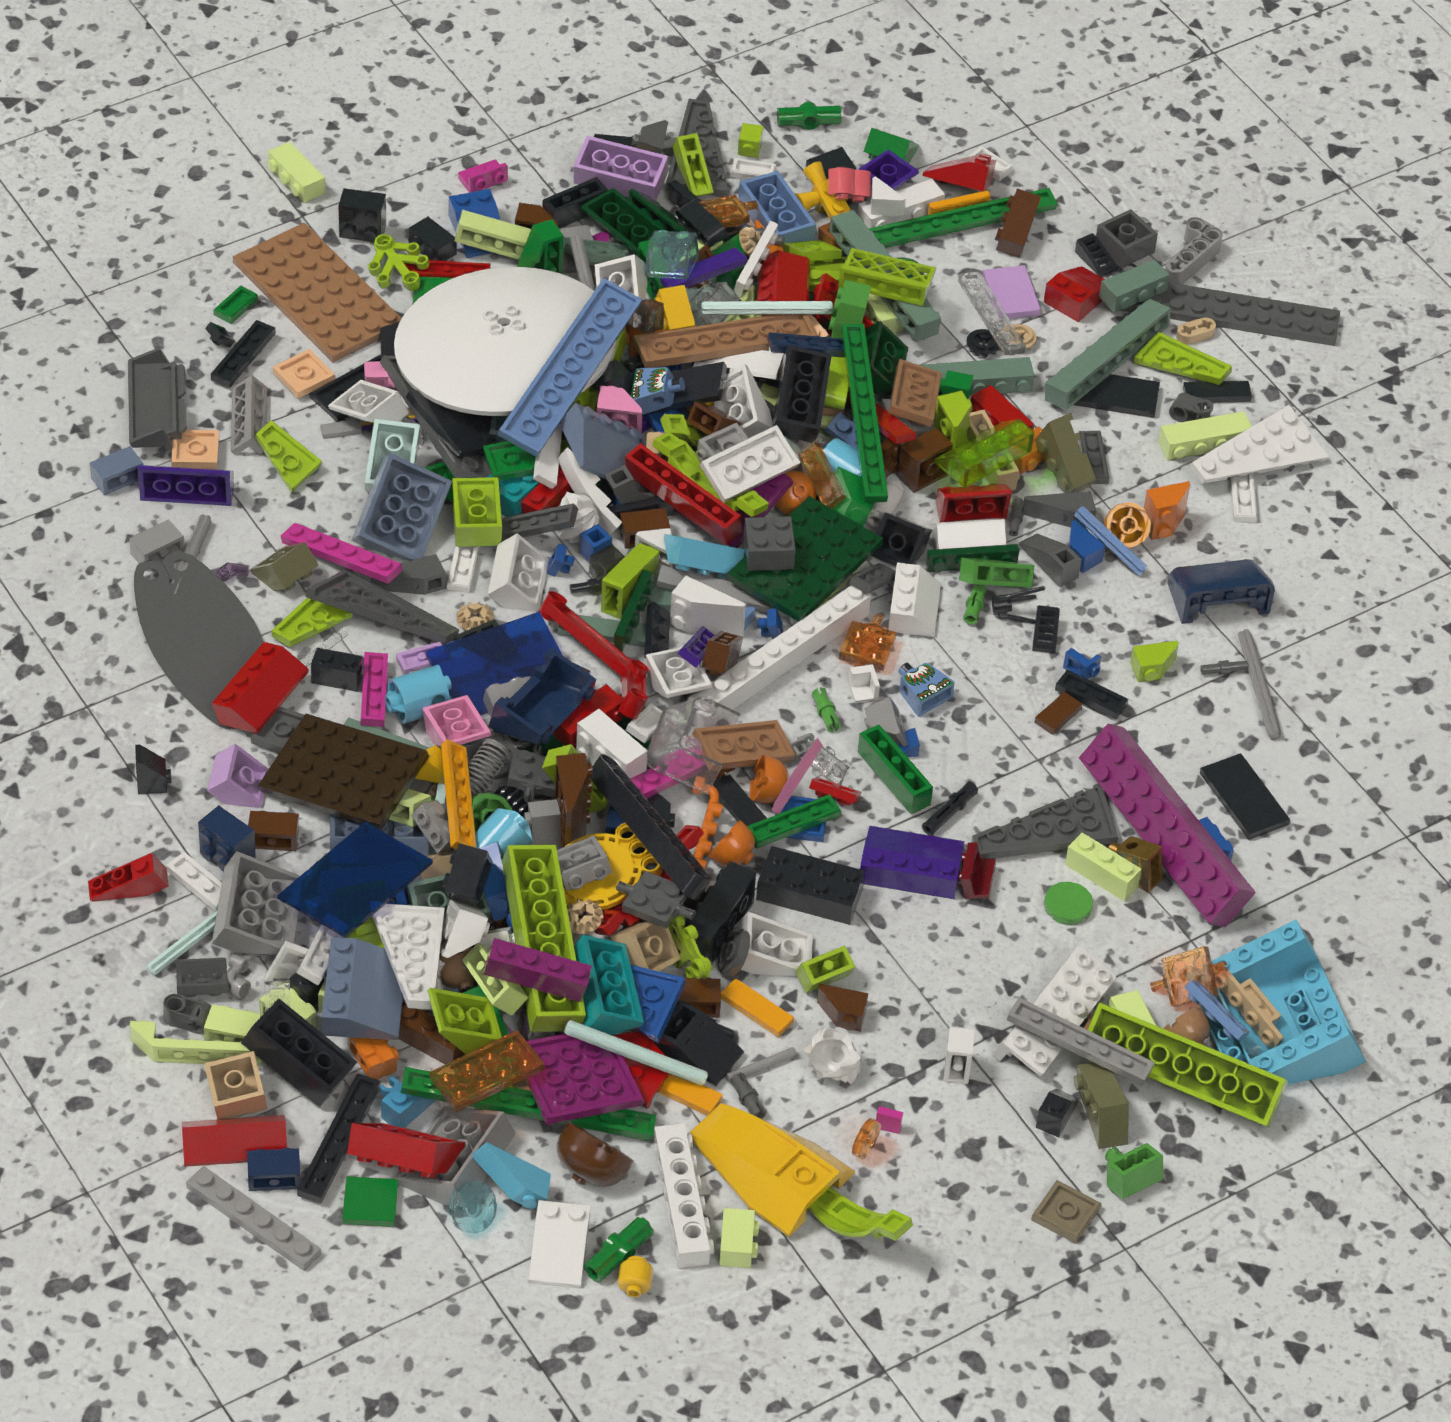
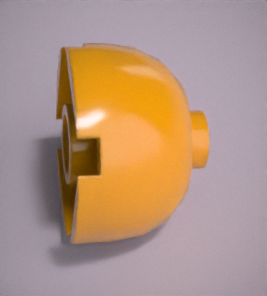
[1104,502,1151,548]

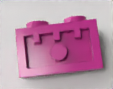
[458,159,508,193]

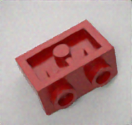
[812,273,839,324]

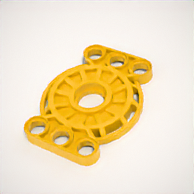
[563,823,663,910]

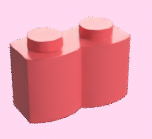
[828,167,871,203]

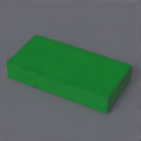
[214,285,258,324]

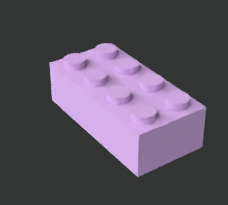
[574,136,668,201]

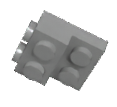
[696,423,749,462]
[411,800,454,854]
[557,836,612,891]

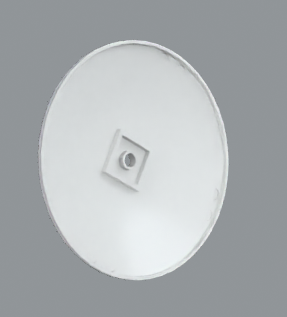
[394,267,617,416]

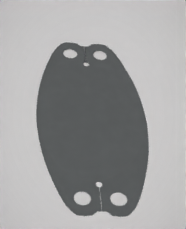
[134,551,263,730]

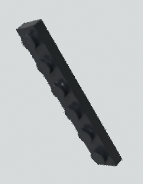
[297,1073,381,1204]

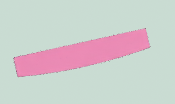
[772,737,823,815]

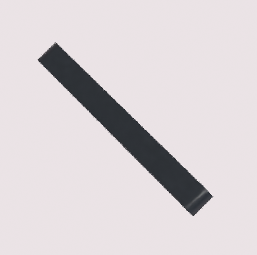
[589,754,711,900]

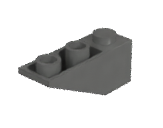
[1022,491,1096,528]
[1019,533,1081,587]
[371,554,446,595]

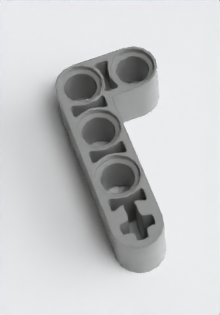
[1165,217,1223,285]

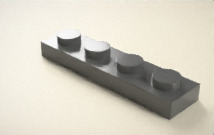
[501,503,578,542]

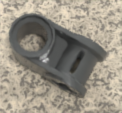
[1169,392,1214,422]
[163,994,211,1034]

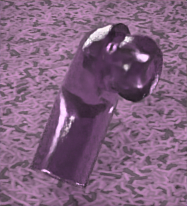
[216,562,250,581]

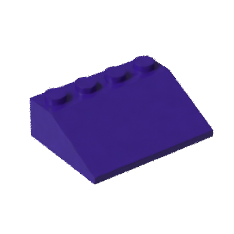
[860,826,965,899]

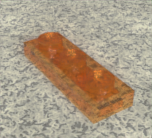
[798,441,846,509]

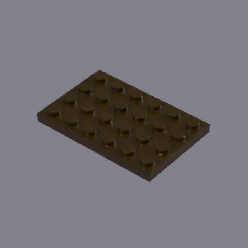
[258,713,429,830]

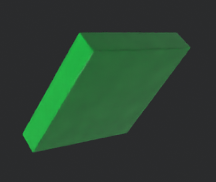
[483,441,535,481]
[342,1176,398,1227]

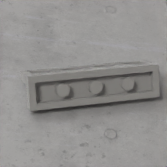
[231,375,267,455]

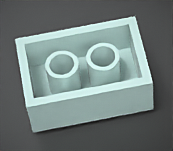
[365,419,420,492]

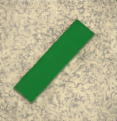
[747,794,841,849]

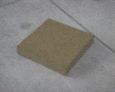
[1031,1180,1102,1244]

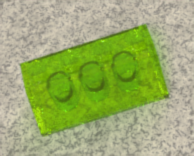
[934,419,1035,488]

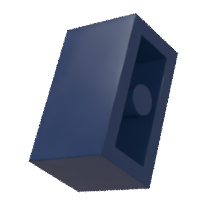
[247,1148,301,1191]

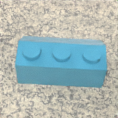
[664,534,745,579]

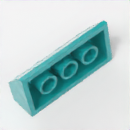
[574,935,644,1035]

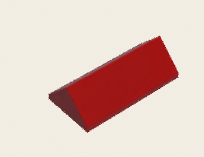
[182,1115,287,1167]

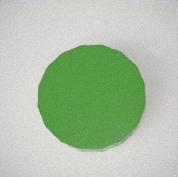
[1044,882,1093,925]

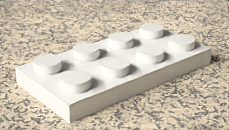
[700,425,800,503]

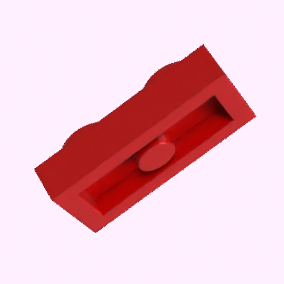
[809,777,862,805]

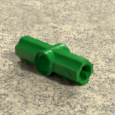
[777,102,842,130]
[584,1217,654,1282]

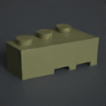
[1035,413,1096,493]
[1074,1062,1129,1149]

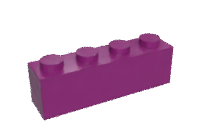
[483,938,592,1002]

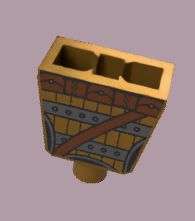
[1108,836,1163,893]

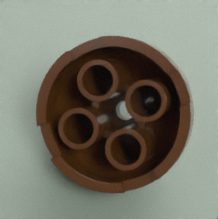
[557,1121,634,1187]

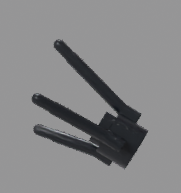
[992,586,1045,624]

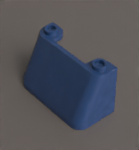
[1167,559,1275,624]
[489,648,597,746]

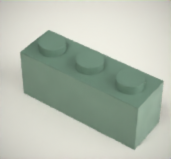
[1099,259,1169,313]

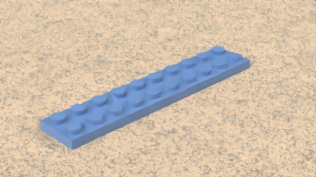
[498,278,642,457]

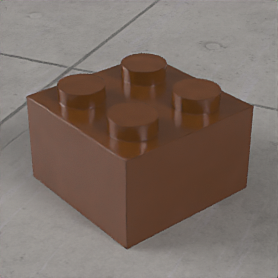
[897,428,953,493]

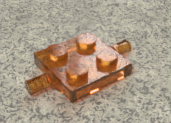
[699,195,758,228]
[839,614,897,671]
[1150,946,1228,1007]

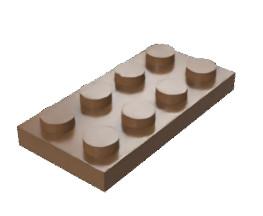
[888,359,942,427]
[692,720,796,770]

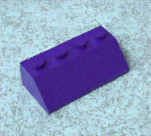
[138,465,234,506]

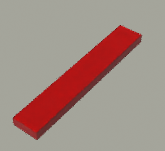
[845,387,916,444]

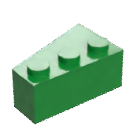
[517,219,564,274]

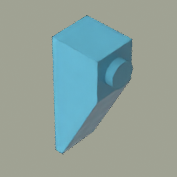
[472,1142,551,1210]

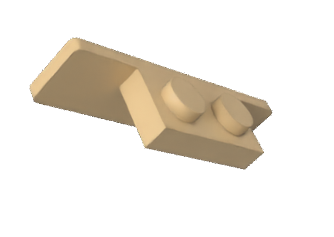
[1211,963,1284,1049]

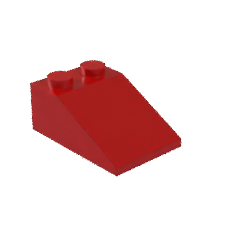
[922,153,997,191]
[1044,266,1106,322]

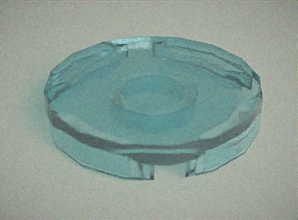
[448,1181,497,1234]

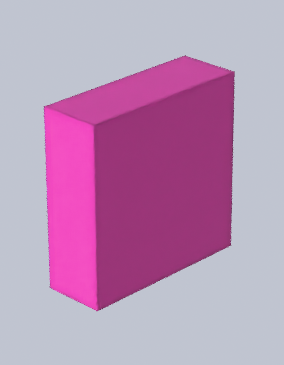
[875,1106,904,1134]

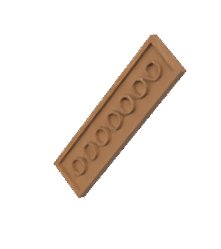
[634,314,817,368]

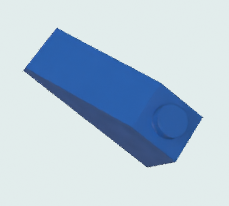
[479,842,510,921]

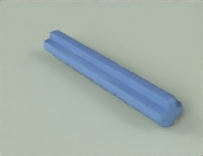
[1074,506,1147,575]

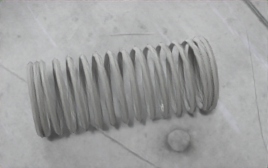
[468,738,511,798]

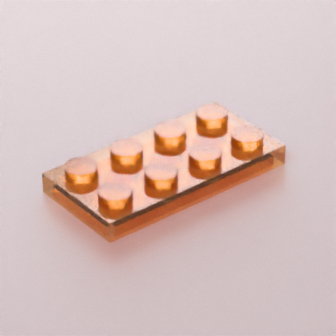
[429,1030,544,1112]

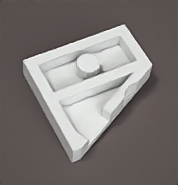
[265,941,327,983]

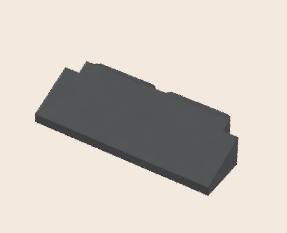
[128,347,187,448]

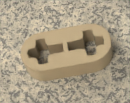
[1176,318,1216,345]

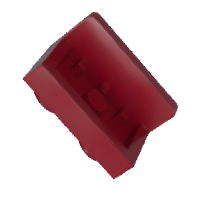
[958,842,996,899]

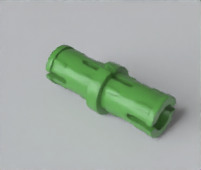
[963,584,987,625]
[811,687,841,732]

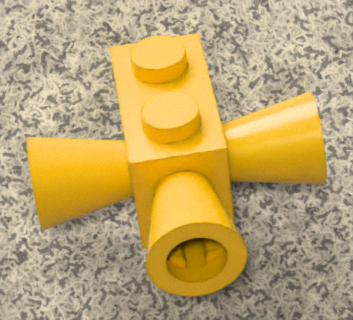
[795,162,851,221]

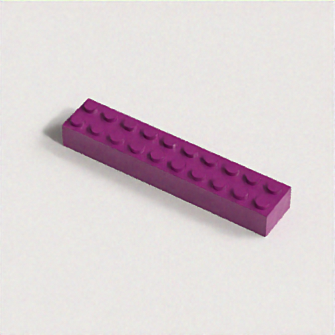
[1079,724,1256,927]

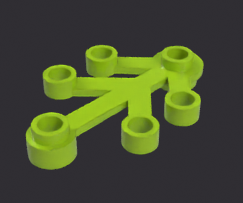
[368,234,430,291]
[668,915,712,979]

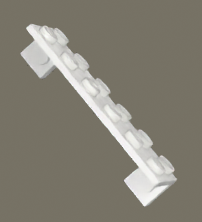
[992,945,1116,1076]

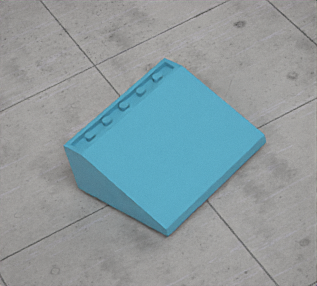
[1186,919,1366,1085]

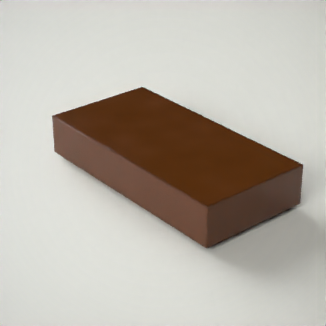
[1034,692,1083,735]

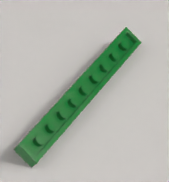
[869,188,1057,248]
[841,324,888,502]
[401,1067,656,1141]

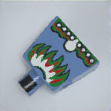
[631,367,685,415]
[898,662,955,717]

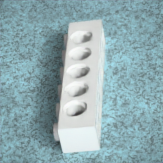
[654,1123,714,1268]

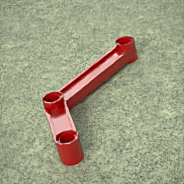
[538,591,649,719]

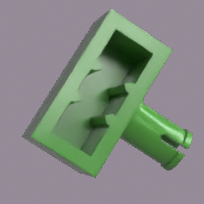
[1105,1143,1163,1199]

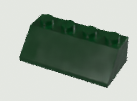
[581,188,670,255]
[629,189,697,262]

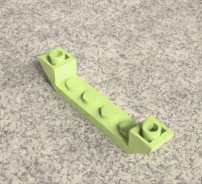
[130,1020,262,1065]

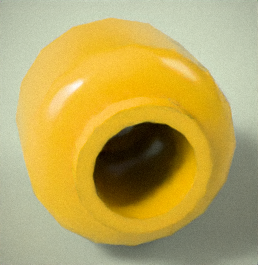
[618,1256,653,1297]

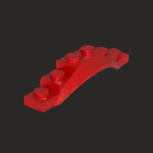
[594,825,704,936]

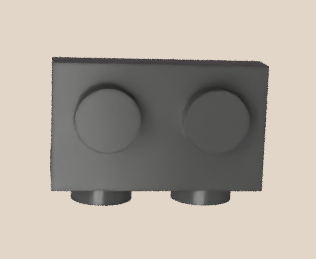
[176,957,228,997]

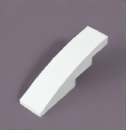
[557,447,622,535]

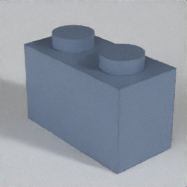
[90,446,143,495]

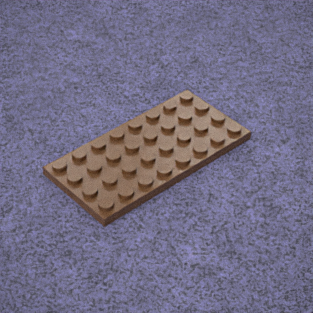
[233,222,402,363]

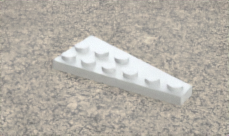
[1189,405,1329,484]
[370,903,445,1010]

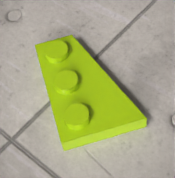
[256,420,322,493]
[271,598,352,647]

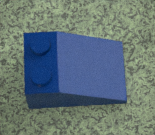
[448,189,501,258]

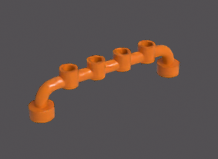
[691,774,723,869]

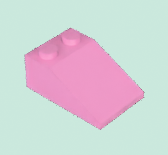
[422,695,491,747]

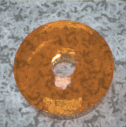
[852,1118,881,1159]

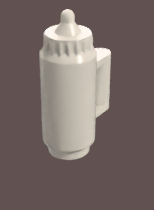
[867,480,903,529]

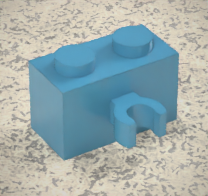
[380,1076,435,1128]

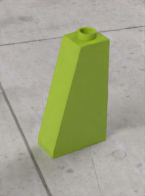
[601,543,660,620]

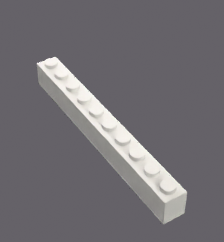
[686,586,871,728]

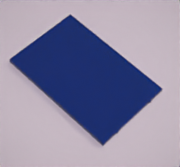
[425,611,562,715]
[277,822,433,938]

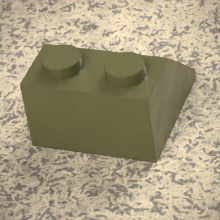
[250,542,319,592]

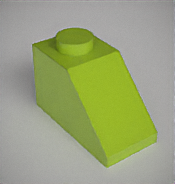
[1130,640,1179,682]

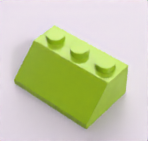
[934,391,972,474]

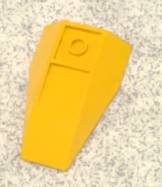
[689,1103,855,1237]

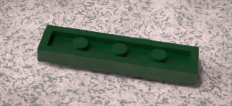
[926,544,1019,572]
[614,570,655,652]

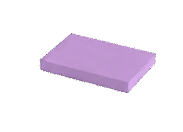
[983,265,1041,320]

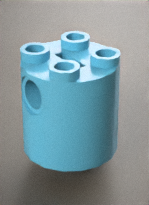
[814,438,861,484]
[385,665,452,724]
[475,808,533,856]

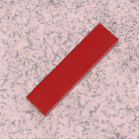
[404,260,491,278]

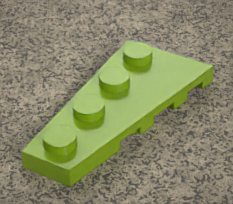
[1134,332,1232,385]

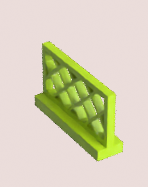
[838,248,936,306]

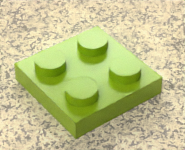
[783,240,842,264]

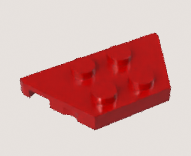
[613,1032,670,1109]

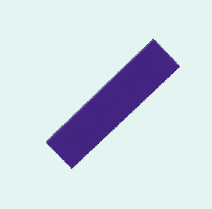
[660,247,747,288]
[677,626,715,668]

